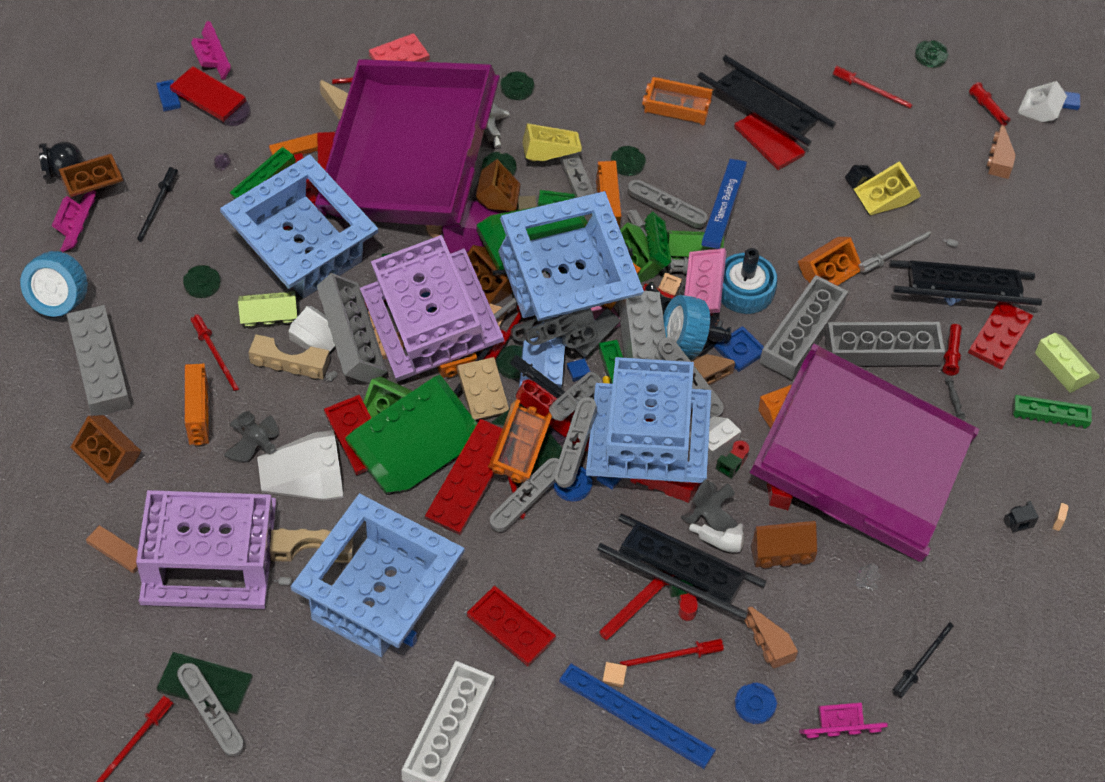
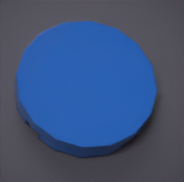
[553,466,592,501]
[734,683,777,724]

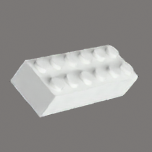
[402,661,495,782]

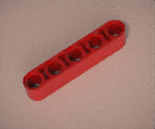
[516,380,590,451]

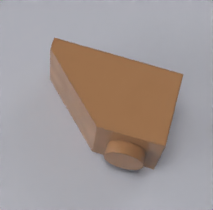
[692,354,735,385]

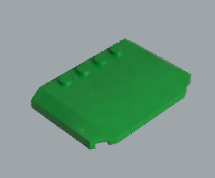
[476,205,588,270]
[345,374,477,494]

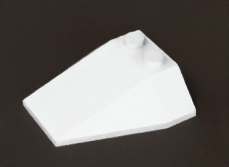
[257,430,344,501]

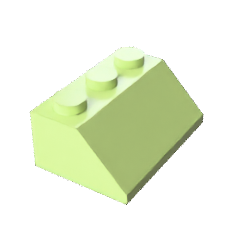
[238,291,297,326]
[1035,333,1100,393]

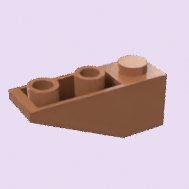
[987,125,1016,179]
[745,607,798,669]

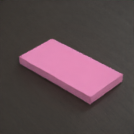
[684,248,726,313]

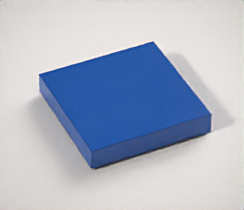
[714,326,764,372]

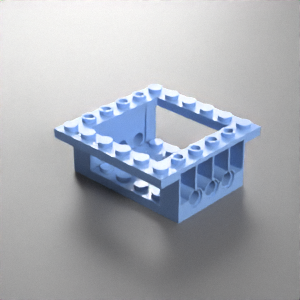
[220,154,378,299]
[498,191,644,321]
[586,357,711,483]
[291,493,465,658]

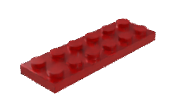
[425,419,515,535]

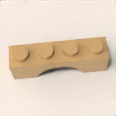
[249,334,330,379]
[270,529,354,563]

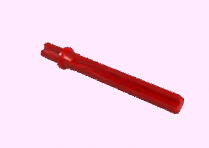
[599,571,674,640]

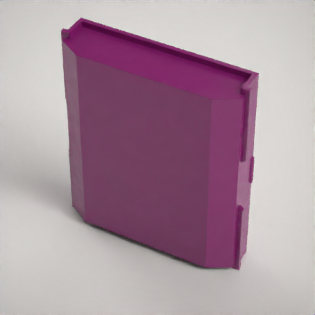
[315,59,500,226]
[749,343,979,562]

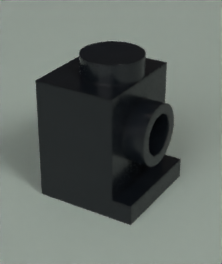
[1004,501,1039,533]

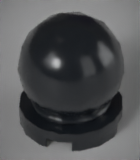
[39,142,83,180]

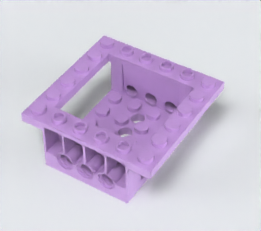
[360,235,504,382]
[136,490,277,609]

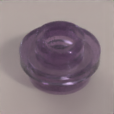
[214,153,231,170]

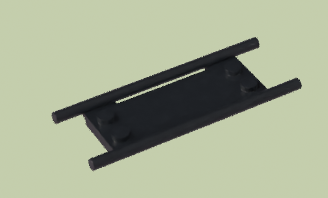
[697,55,836,147]
[889,260,1042,306]
[597,513,767,620]

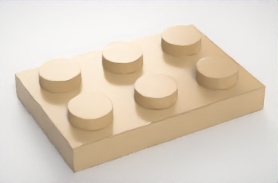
[456,357,509,421]

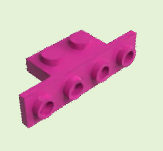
[191,21,231,80]
[52,190,96,252]
[800,703,888,738]

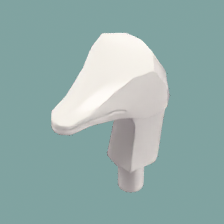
[484,103,510,149]
[689,523,744,553]

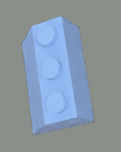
[519,337,565,388]

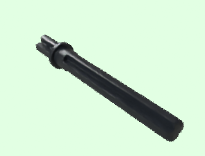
[509,355,575,412]

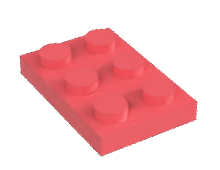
[369,33,430,62]

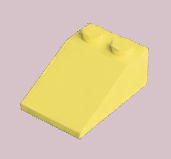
[522,124,582,161]
[854,161,921,215]

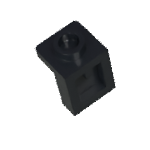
[845,165,876,189]

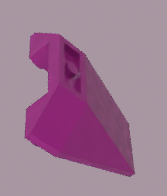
[442,199,511,254]

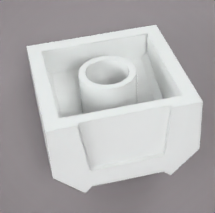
[289,306,335,352]

